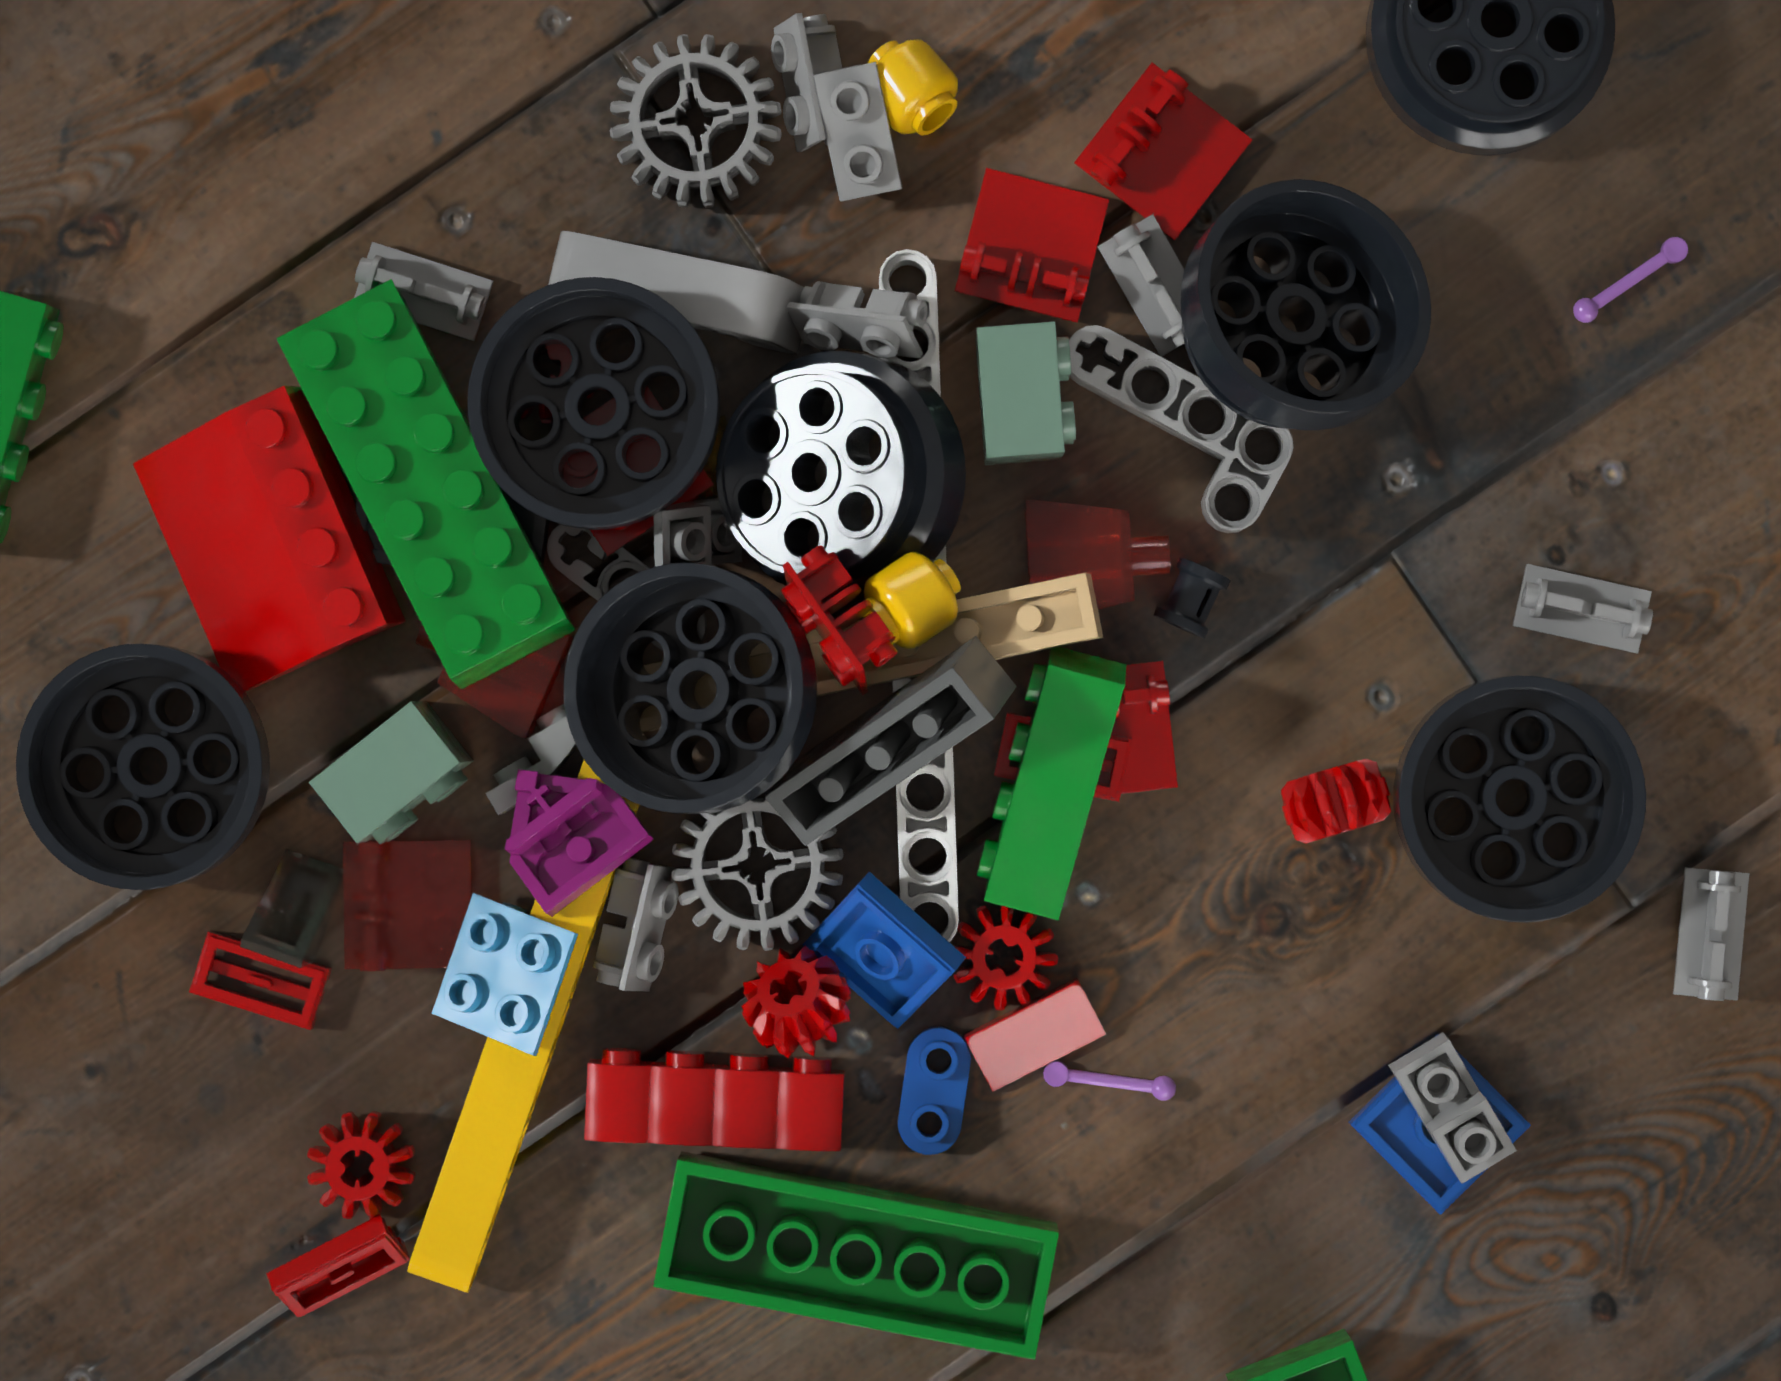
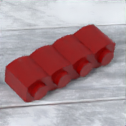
[584,1048,845,1151]

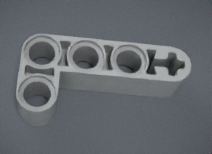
[548,231,804,354]
[1069,325,1293,533]

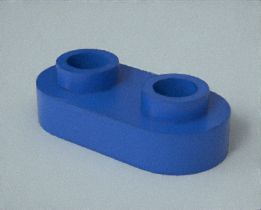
[898,1026,971,1155]

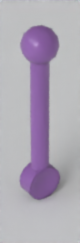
[1573,237,1688,323]
[1043,1060,1176,1101]

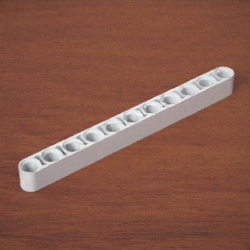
[879,249,959,942]

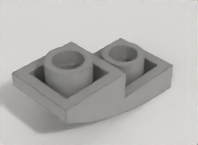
[654,497,742,567]
[486,704,577,815]
[1388,1032,1517,1184]

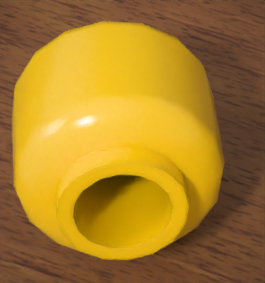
[868,39,958,136]
[863,552,961,650]

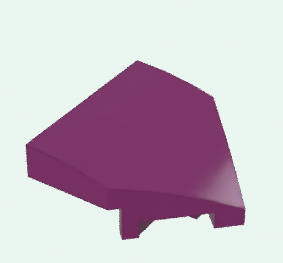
[505,769,654,917]

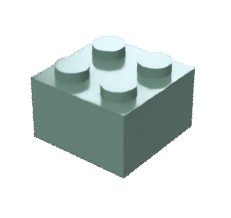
[975,322,1076,465]
[309,701,474,845]

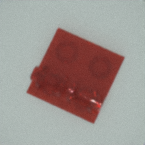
[343,840,472,971]

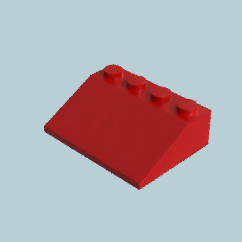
[133,385,406,692]

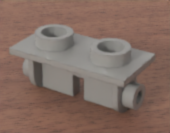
[771,13,842,152]
[813,62,903,202]
[1097,214,1185,357]
[354,242,494,341]
[787,281,928,358]
[1513,564,1653,654]
[593,858,679,992]
[1673,867,1749,1001]

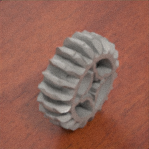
[610,34,782,208]
[671,786,844,951]

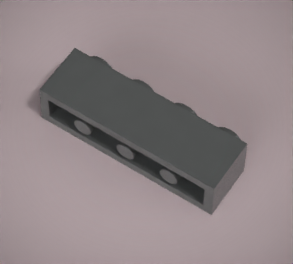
[765,636,1017,846]

